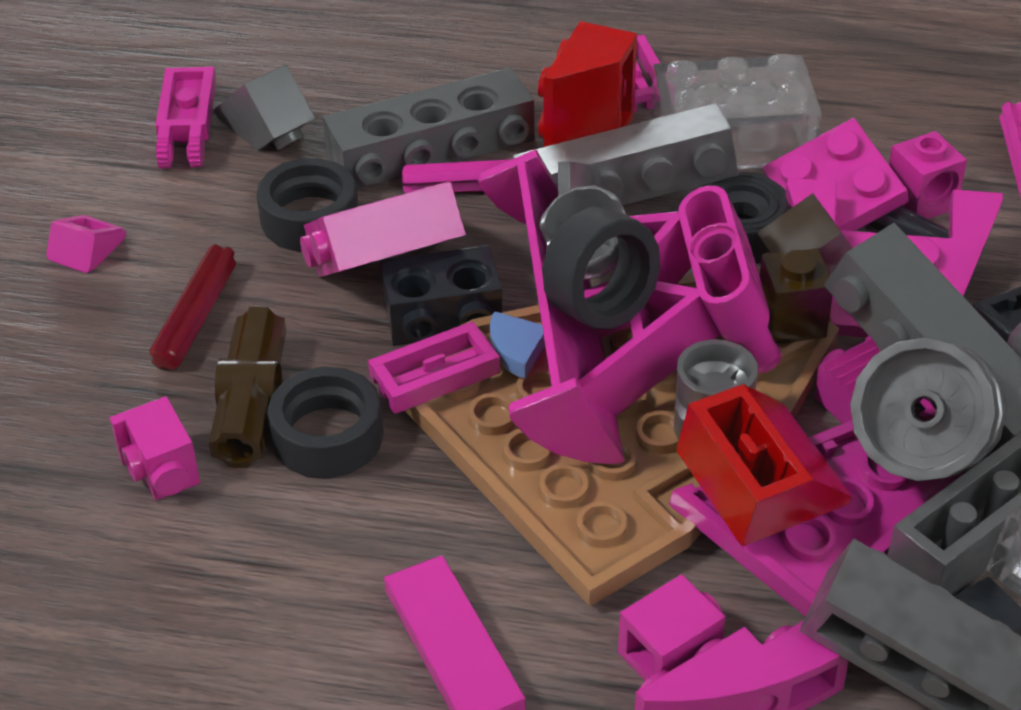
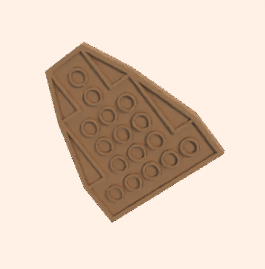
[393,267,839,607]

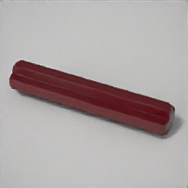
[149,244,236,371]

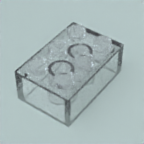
[651,54,822,169]

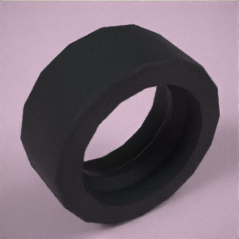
[257,158,359,251]
[542,207,660,329]
[267,366,384,479]

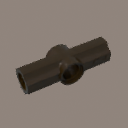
[209,306,287,468]

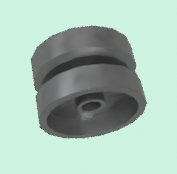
[850,337,1007,481]

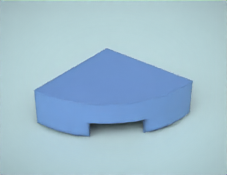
[490,311,545,379]

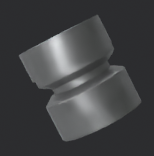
[674,339,758,441]

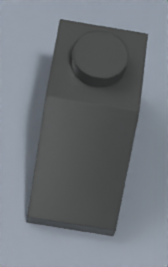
[213,64,315,151]

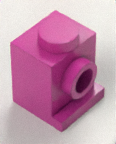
[109,396,201,501]

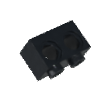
[380,245,503,346]

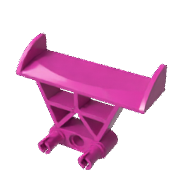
[478,149,782,464]

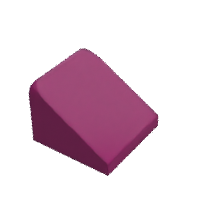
[46,215,126,273]

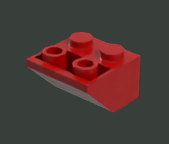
[538,21,637,147]
[676,384,852,547]

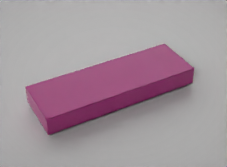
[384,555,526,710]

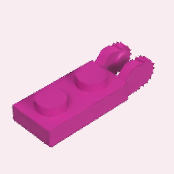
[155,67,217,169]

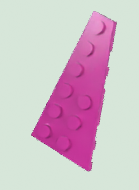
[669,398,973,617]

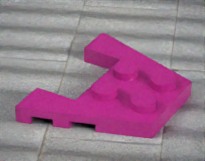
[786,178,1003,338]

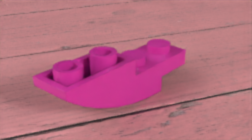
[635,620,849,710]

